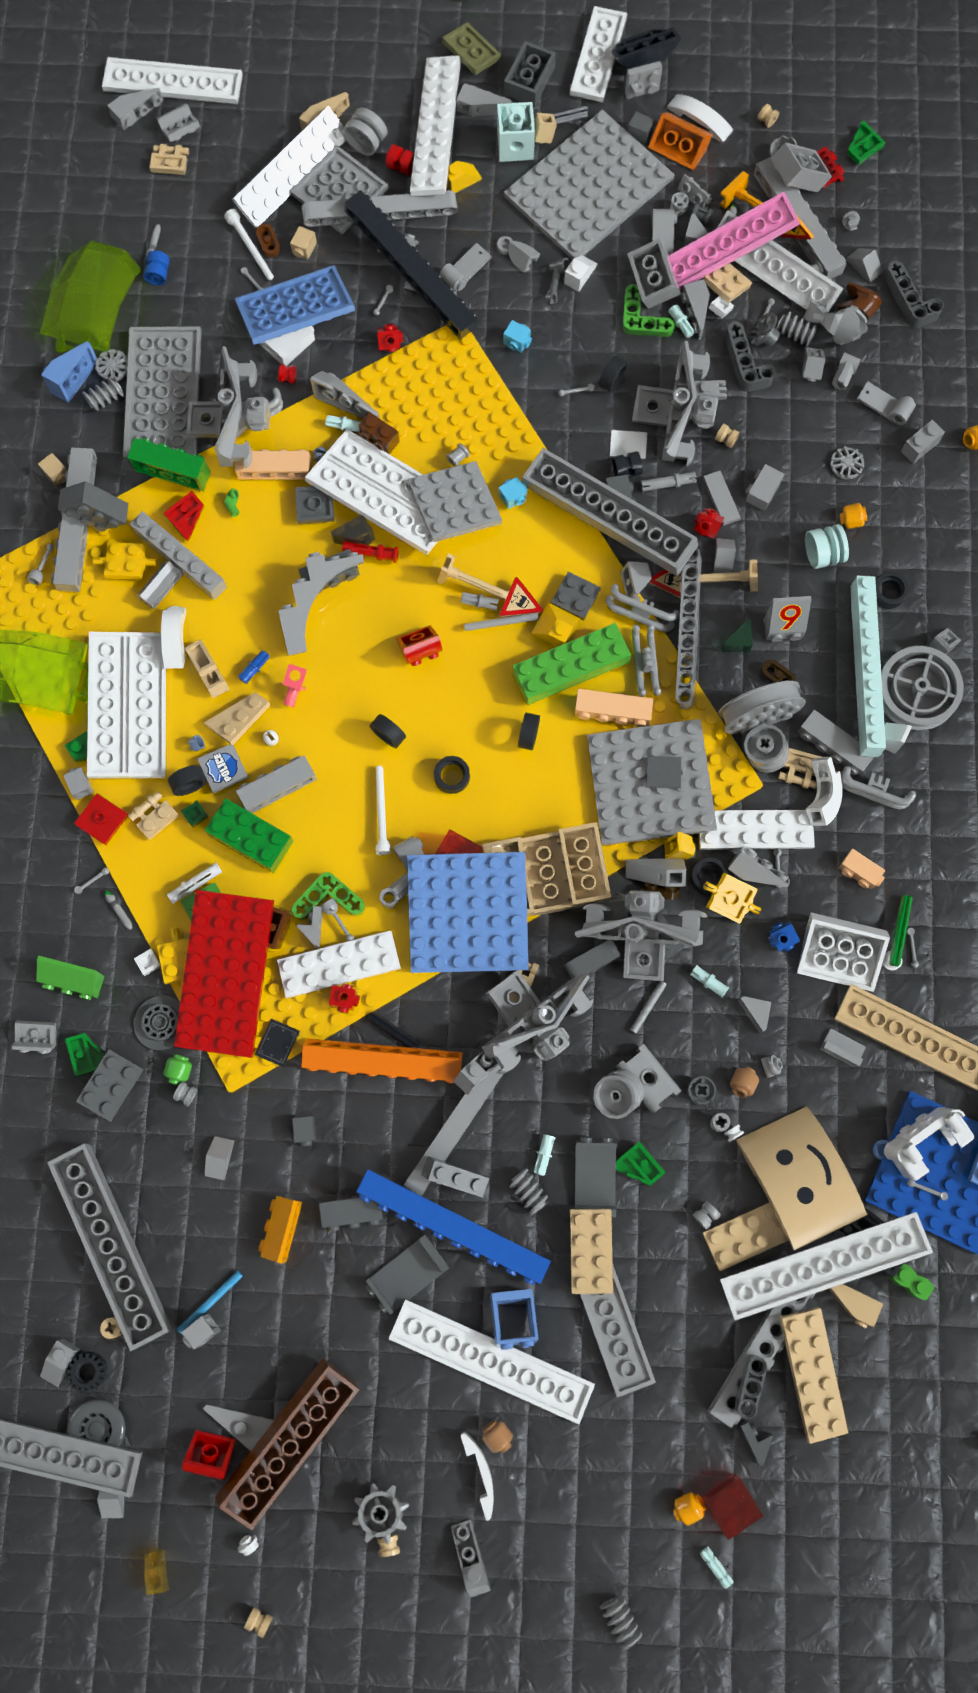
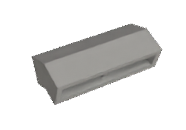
[137,561,182,610]

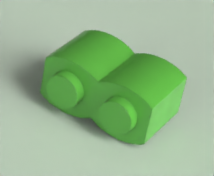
[886,1264,934,1300]

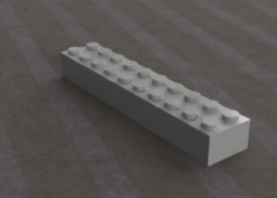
[522,448,698,576]
[47,1144,173,1351]

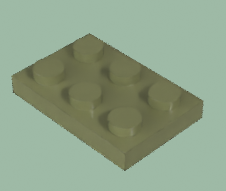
[442,22,501,75]

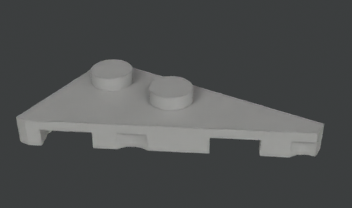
[203,1404,274,1451]

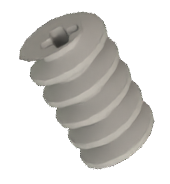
[776,312,816,347]
[82,376,124,411]
[510,1168,549,1215]
[600,1597,642,1651]

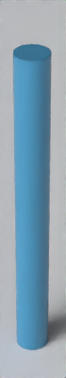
[176,1270,243,1335]

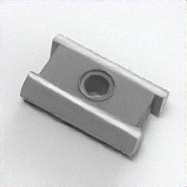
[615,1044,681,1114]

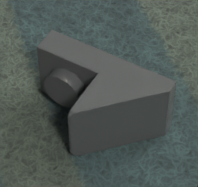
[738,1420,773,1466]

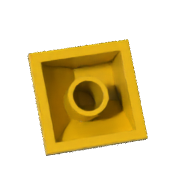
[531,602,581,647]

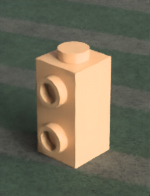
[839,849,885,889]

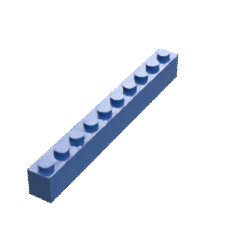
[356,1169,551,1285]

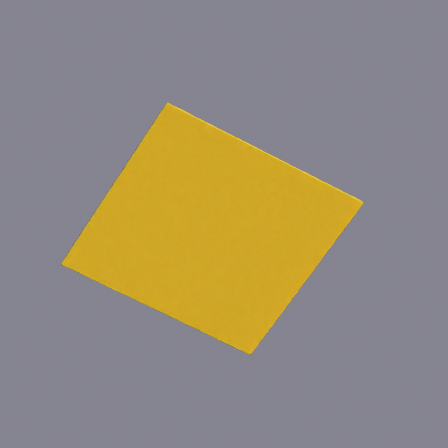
[0,325,763,1092]

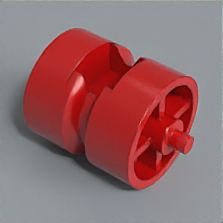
[385,144,415,176]

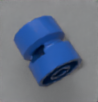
[143,250,170,285]

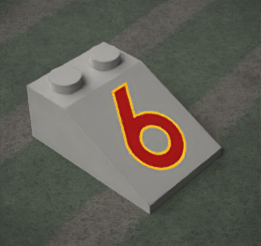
[763,596,811,642]

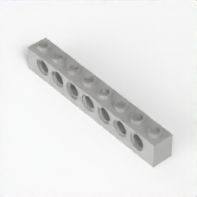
[707,1293,816,1428]

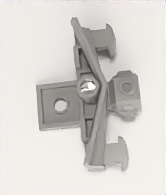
[632,341,718,466]
[187,346,271,469]
[575,890,707,981]
[482,970,594,1074]

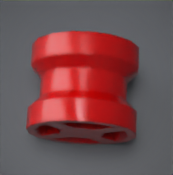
[278,364,296,384]

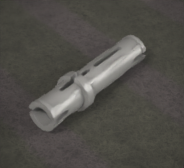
[641,471,696,492]

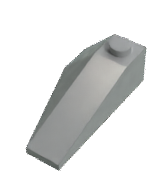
[310,371,379,419]

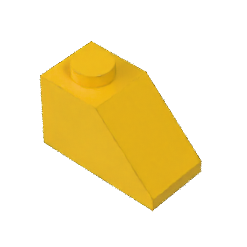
[446,161,482,193]
[664,832,695,860]

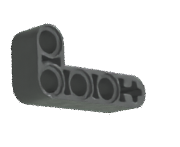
[884,261,944,328]
[725,321,775,392]

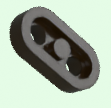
[761,660,796,683]
[641,883,680,900]

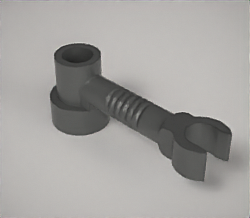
[545,258,570,305]

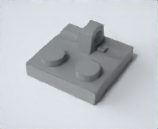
[625,61,662,99]

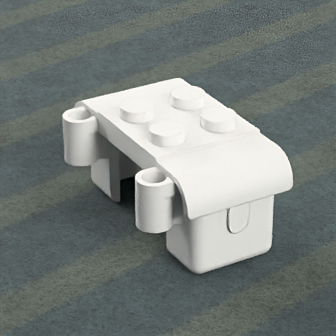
[884,1107,974,1181]

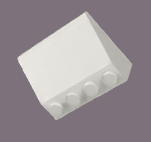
[797,913,890,992]

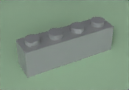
[798,710,874,777]
[236,755,317,813]

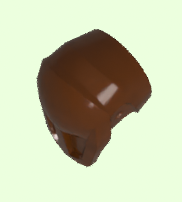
[838,282,882,321]

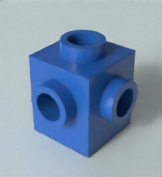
[768,921,800,952]

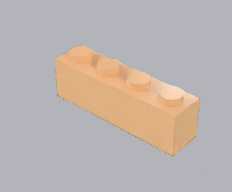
[235,449,311,480]
[574,689,653,727]

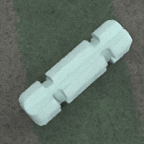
[700,1547,733,1589]

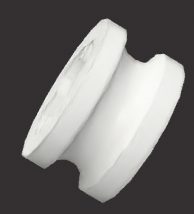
[724,1124,744,1142]

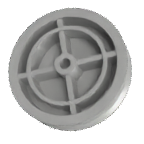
[881,646,964,730]
[719,681,806,735]

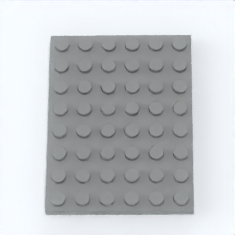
[504,110,675,260]

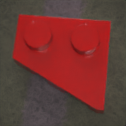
[164,491,204,542]

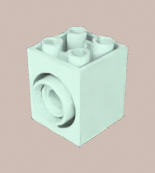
[497,102,535,162]

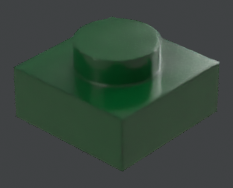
[181,801,208,828]

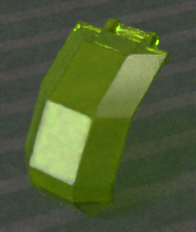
[40,241,141,353]
[0,629,89,715]

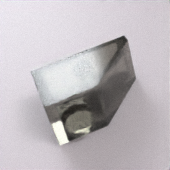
[331,515,375,545]

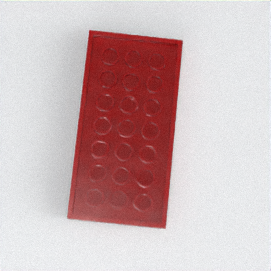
[174,890,274,1058]

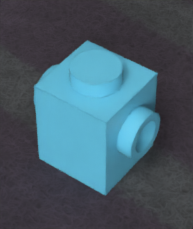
[503,320,532,353]
[499,477,528,510]

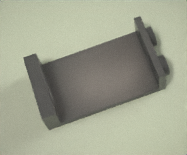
[575,1137,617,1217]
[366,1234,450,1315]

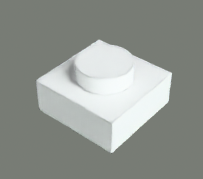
[709,296,734,318]
[134,949,161,976]

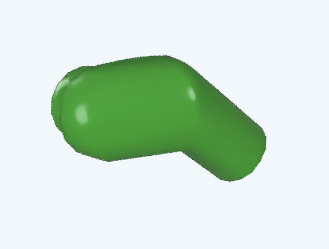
[224,489,240,517]

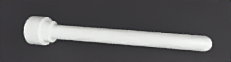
[224,209,273,280]
[375,765,391,855]

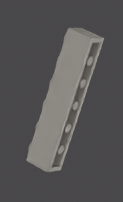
[130,511,227,600]

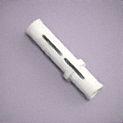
[167,862,222,904]

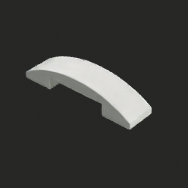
[667,94,733,144]
[461,1431,493,1521]

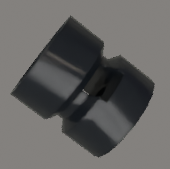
[612,451,643,477]

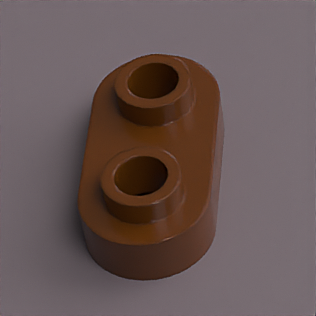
[256,224,280,258]

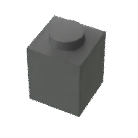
[626,112,655,144]
[292,1116,317,1147]

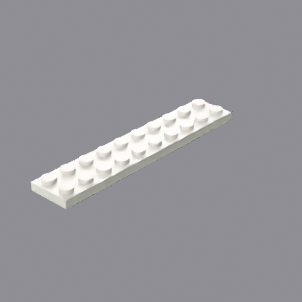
[410,56,461,196]
[720,1212,933,1320]
[389,1299,595,1424]

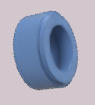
[873,1140,889,1160]

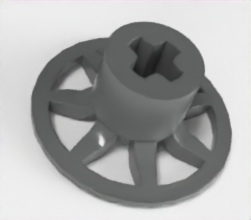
[747,312,780,347]

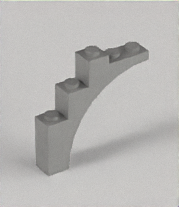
[278,552,364,656]

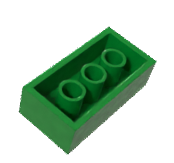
[127,438,211,492]
[205,798,294,873]

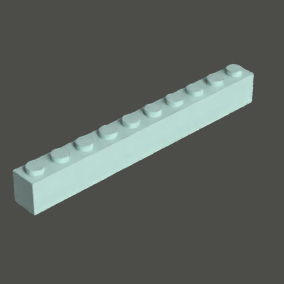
[850,576,886,757]

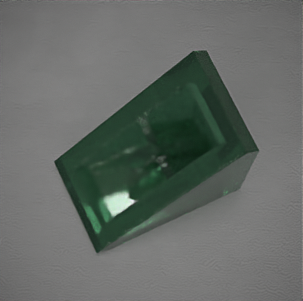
[721,619,753,652]

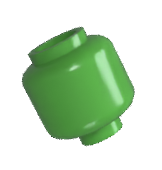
[163,1054,192,1085]

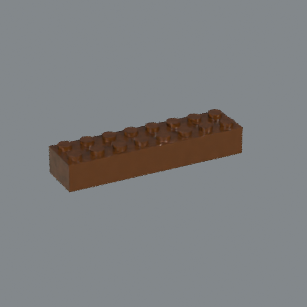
[215,1358,359,1531]

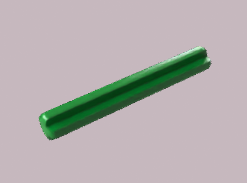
[889,895,912,967]

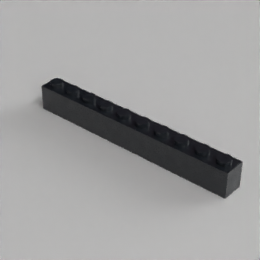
[345,190,477,340]

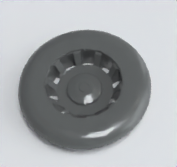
[134,996,180,1050]
[67,1399,125,1447]

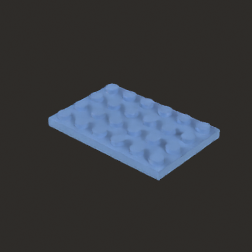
[235,265,355,345]

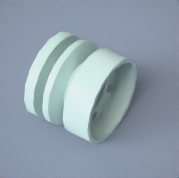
[805,524,849,569]

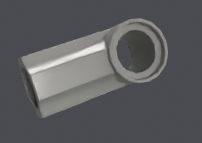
[832,352,861,390]
[379,874,408,909]

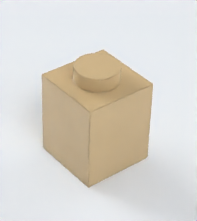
[534,113,557,144]
[290,226,317,260]
[38,453,67,487]

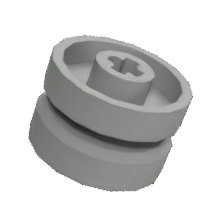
[343,107,387,156]
[744,724,790,773]
[593,1069,644,1119]

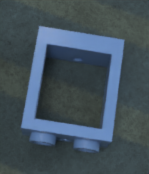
[490,1289,539,1350]

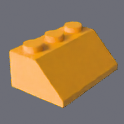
[258,1196,302,1263]

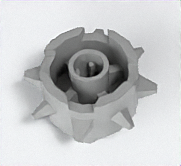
[352,1483,409,1544]

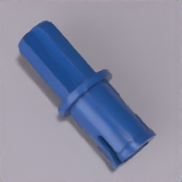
[238,650,270,684]

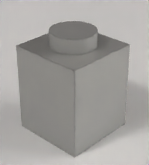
[63,768,94,800]

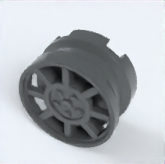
[686,1076,716,1106]

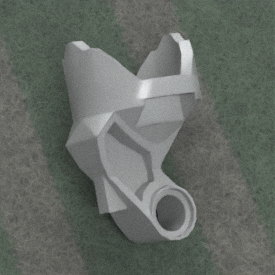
[803,301,868,345]

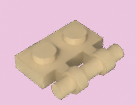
[150,144,189,175]
[778,748,820,789]
[128,791,179,840]

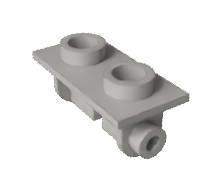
[677,174,712,208]

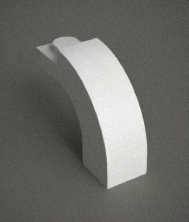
[161,606,186,669]
[806,757,842,826]

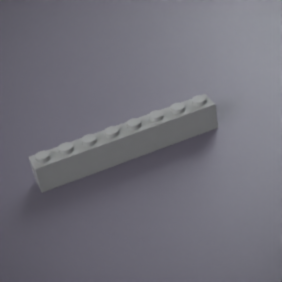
[754,156,846,279]
[51,448,97,592]

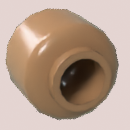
[730,1067,759,1098]
[482,1420,513,1453]

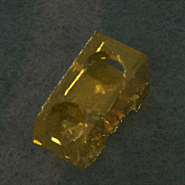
[145,1549,170,1595]

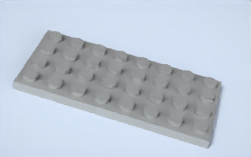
[123,327,202,460]

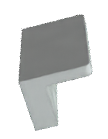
[820,1029,866,1068]

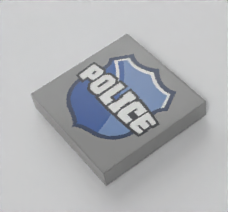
[198,744,248,793]

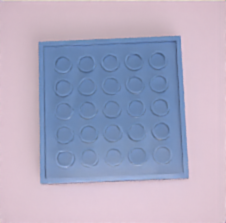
[407,852,529,973]

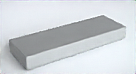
[703,471,741,526]

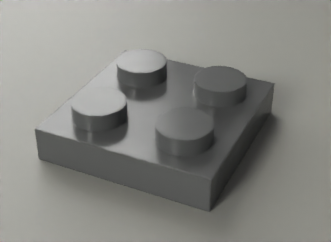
[295,486,335,524]
[551,571,601,621]

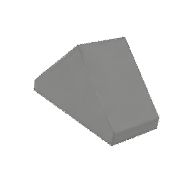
[684,214,708,247]
[846,248,883,283]
[713,538,736,573]
[928,628,961,655]
[738,996,771,1033]
[205,1136,234,1180]
[97,1490,124,1518]

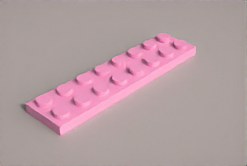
[669,192,800,290]

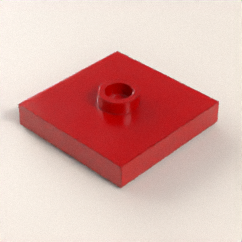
[74,793,129,846]

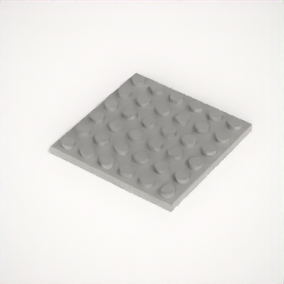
[587,719,717,846]

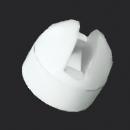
[263,730,279,746]

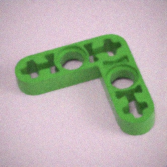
[623,284,675,337]
[292,872,365,920]

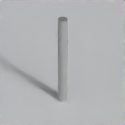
[464,613,538,631]

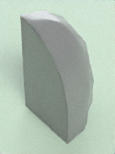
[508,241,540,272]

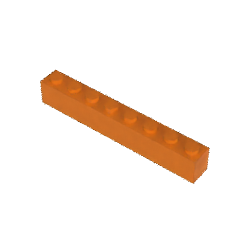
[302,1038,463,1083]

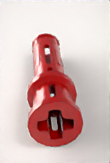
[342,541,399,563]

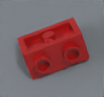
[817,146,845,188]

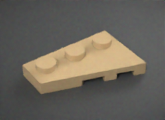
[204,692,270,746]

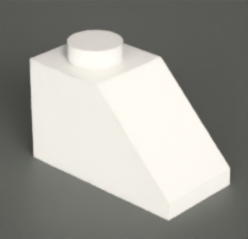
[564,255,597,292]
[884,723,912,754]

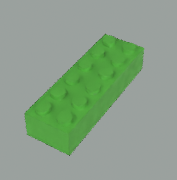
[512,623,631,706]

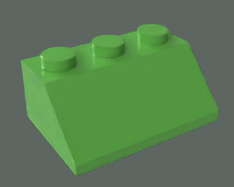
[36,956,105,1000]

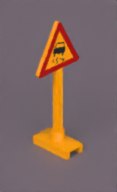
[720,171,814,240]

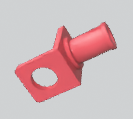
[283,664,307,707]

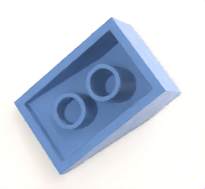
[41,341,97,403]

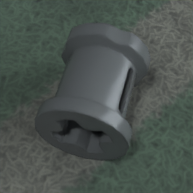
[691,203,713,226]

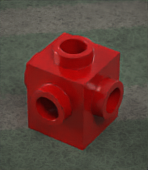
[377,324,403,352]
[694,508,725,539]
[329,984,360,1013]

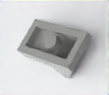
[296,906,323,948]

